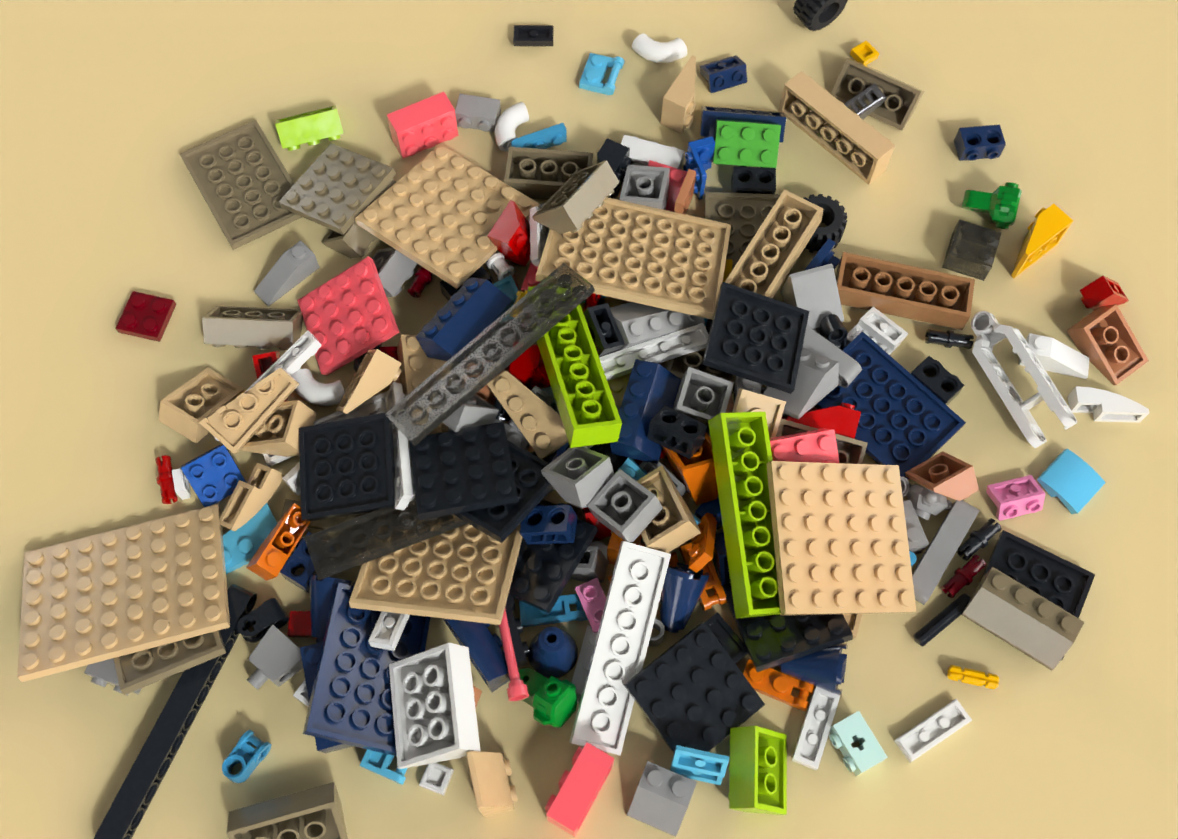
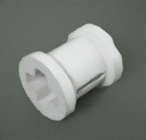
[487,253,515,281]

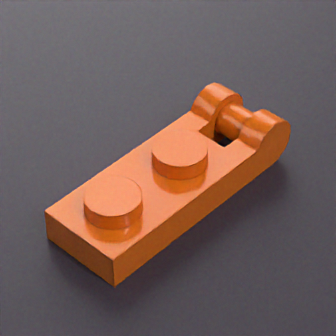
[689,513,717,573]
[679,543,727,611]
[743,659,815,711]

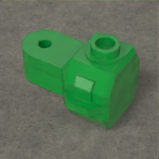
[961,182,1022,230]
[519,668,578,728]

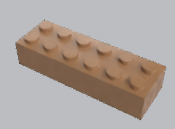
[836,252,975,330]

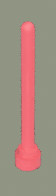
[498,609,529,701]

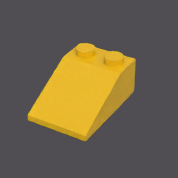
[1011,204,1074,278]

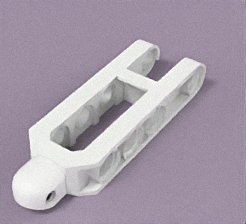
[971,311,1077,448]

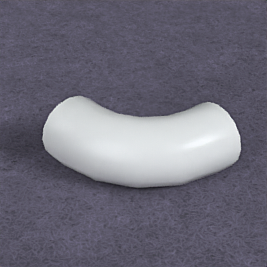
[632,33,687,63]
[494,102,529,152]
[291,369,345,406]

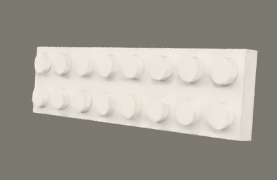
[569,541,671,756]

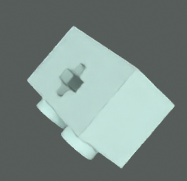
[829,711,888,776]

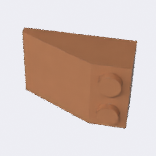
[1067,304,1149,385]

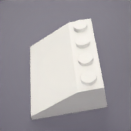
[389,643,480,769]

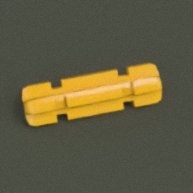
[947,665,999,689]

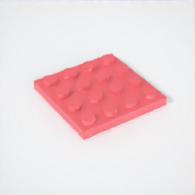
[297,256,400,376]

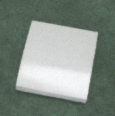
[846,307,908,355]

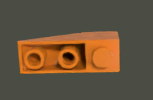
[246,503,311,581]

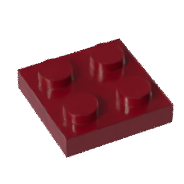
[115,291,177,342]

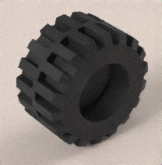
[793,0,848,31]
[803,194,847,253]

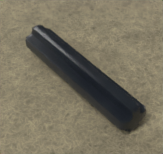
[913,593,971,646]

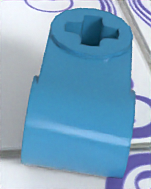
[222,730,272,783]

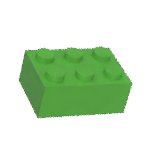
[712,119,781,168]

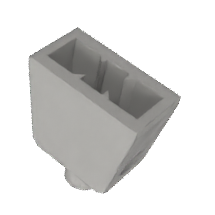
[247,625,303,690]

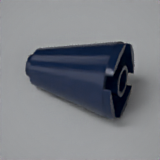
[660,561,710,633]
[309,575,356,643]
[528,627,578,678]
[777,643,847,695]

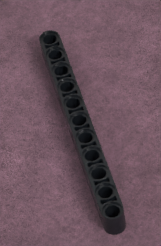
[94,584,257,839]

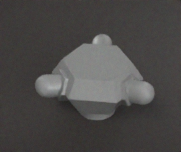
[906,483,952,520]

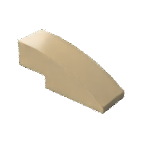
[219,463,285,531]

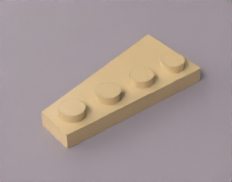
[199,368,299,454]
[487,371,568,460]

